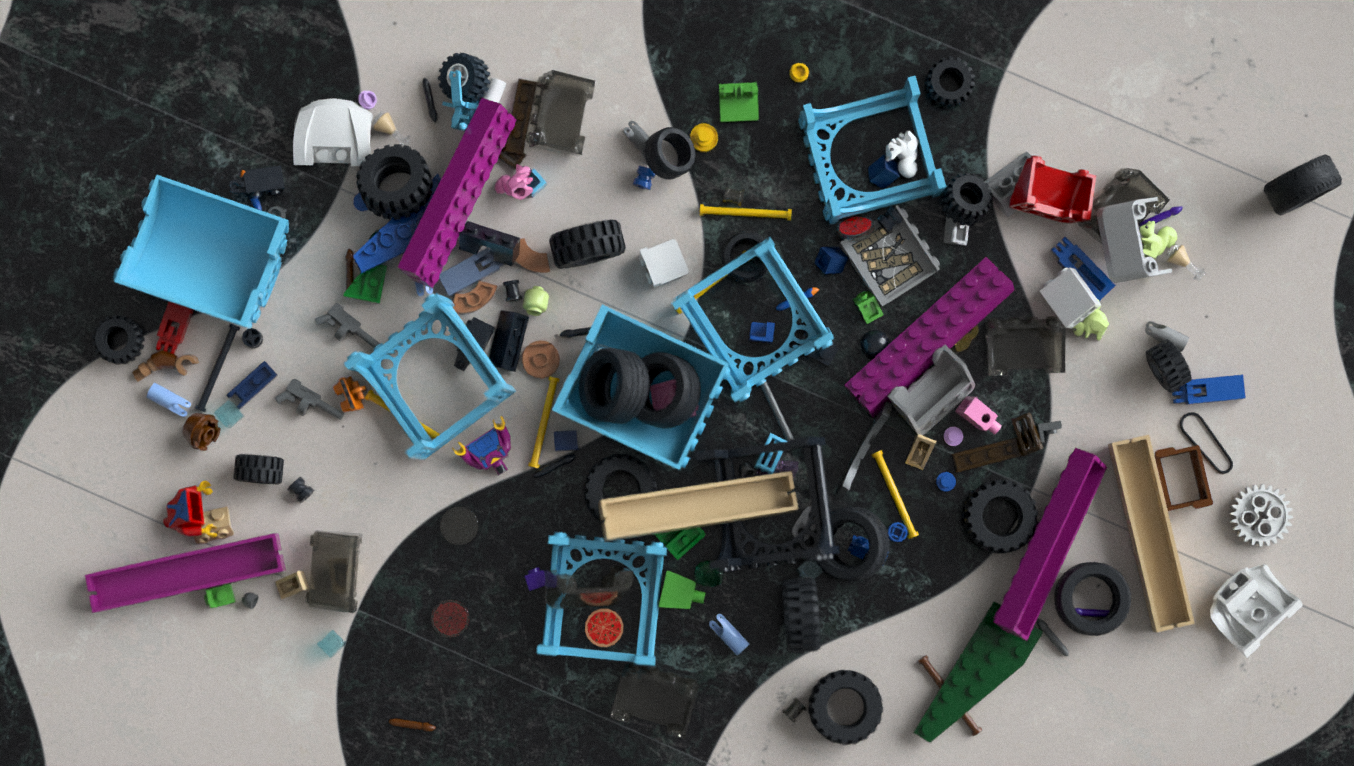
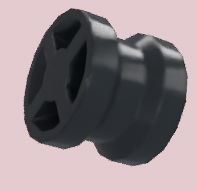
[242,328,263,348]

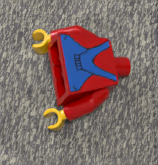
[163,481,217,538]

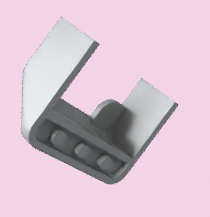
[1097,197,1172,283]

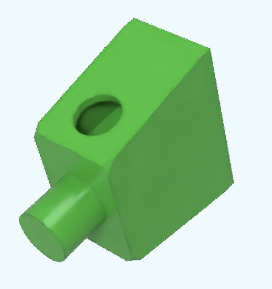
[659,571,706,609]

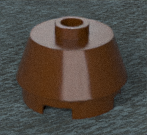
[182,413,221,451]

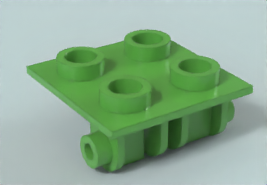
[719,83,759,122]

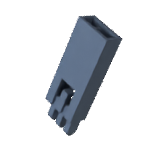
[439,248,505,297]

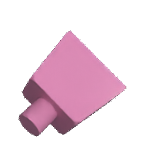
[955,396,1001,435]

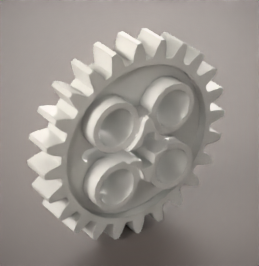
[1229,484,1293,547]

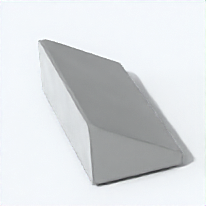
[944,217,969,246]

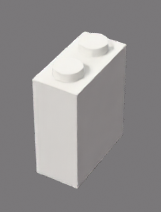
[1040,268,1101,329]

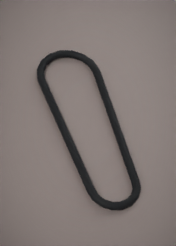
[1180,412,1233,474]

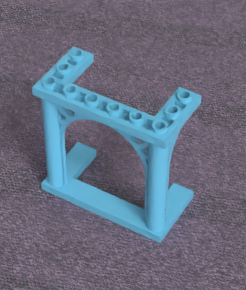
[798,76,946,225]
[671,237,834,402]
[344,293,516,460]
[537,532,667,665]

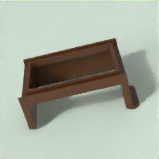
[1154,445,1213,511]

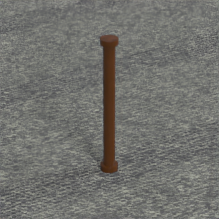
[917,655,982,736]

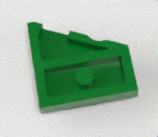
[343,265,387,304]

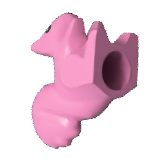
[495,164,533,200]

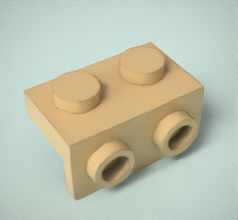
[193,506,234,544]

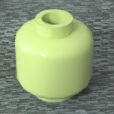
[523,286,549,316]

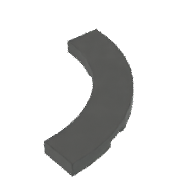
[834,401,893,500]

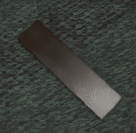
[504,78,537,156]
[951,435,1031,473]

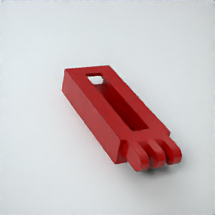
[156,301,194,354]

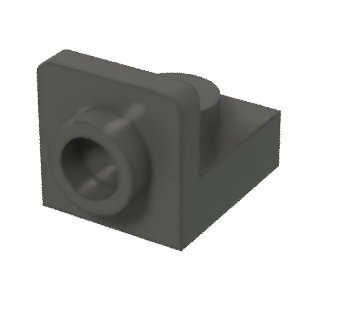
[1035,421,1062,443]

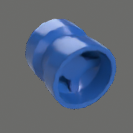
[633,166,655,190]
[887,523,908,542]

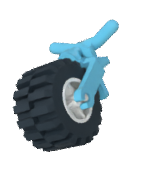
[438,52,491,131]

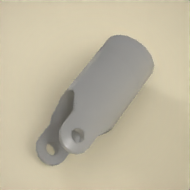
[1145,321,1189,352]

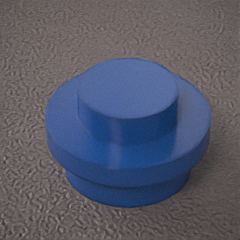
[353,193,368,211]
[936,472,956,491]

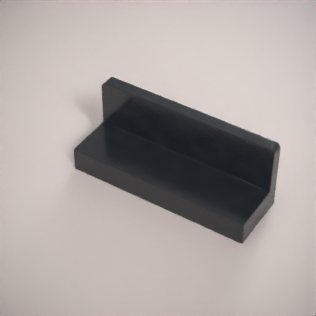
[489,310,529,372]

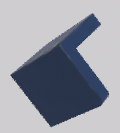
[868,155,899,189]
[814,246,849,274]
[554,430,579,452]

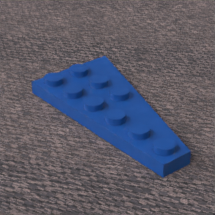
[353,174,441,274]

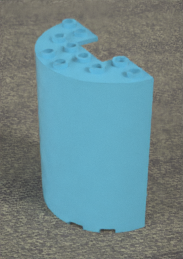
[113,175,289,328]
[552,305,731,470]

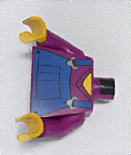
[452,416,511,476]

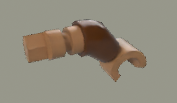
[132,350,199,382]

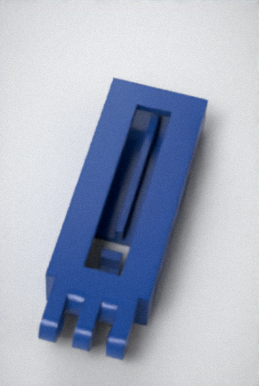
[1051,237,1116,301]
[1172,375,1246,405]

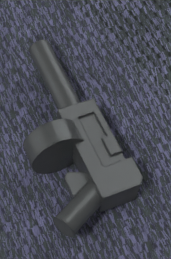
[315,303,380,348]
[275,379,344,420]

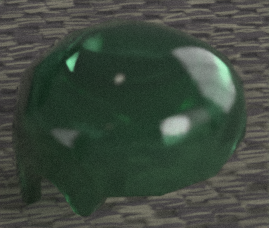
[694,560,723,587]

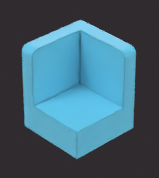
[527,169,547,197]

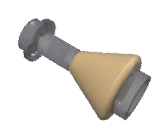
[372,111,411,147]
[1166,244,1206,281]

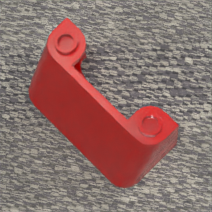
[1009,155,1096,224]

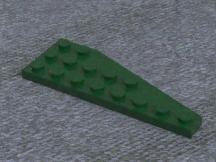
[913,601,1043,743]

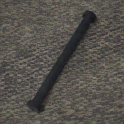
[195,323,241,412]

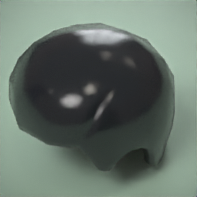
[861,330,890,360]

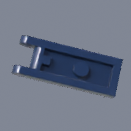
[226,361,278,410]

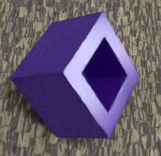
[525,567,549,591]

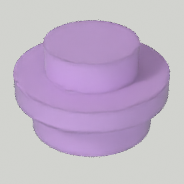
[358,91,377,110]
[944,427,963,446]

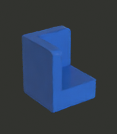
[749,322,775,344]

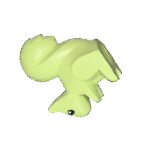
[1139,221,1177,259]
[1073,299,1109,341]

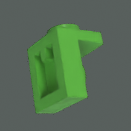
[853,291,883,324]
[204,584,236,608]

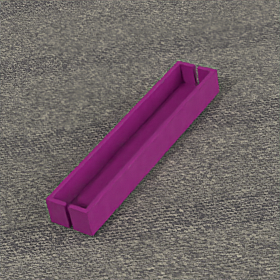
[397,98,516,288]
[845,257,1015,418]
[994,448,1108,641]
[85,533,286,613]

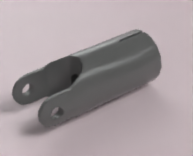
[623,121,649,156]

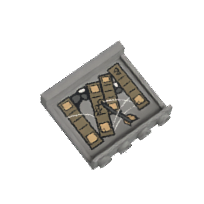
[839,205,940,308]

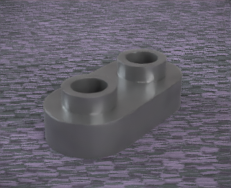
[792,506,815,541]

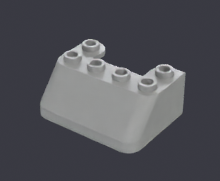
[888,345,975,435]

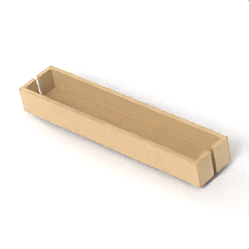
[1108,435,1195,632]
[598,471,798,542]

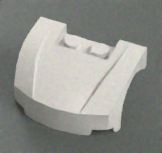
[293,98,373,166]
[1210,564,1303,658]

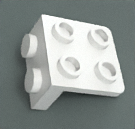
[638,239,689,288]

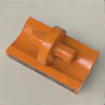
[333,376,367,412]

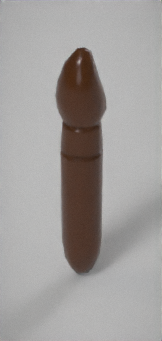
[345,248,354,290]
[388,719,436,732]

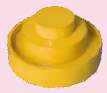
[690,124,718,152]

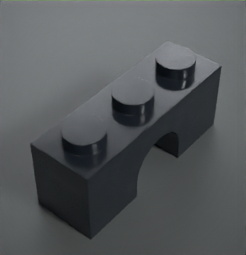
[459,221,520,266]

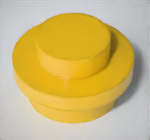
[790,63,809,82]

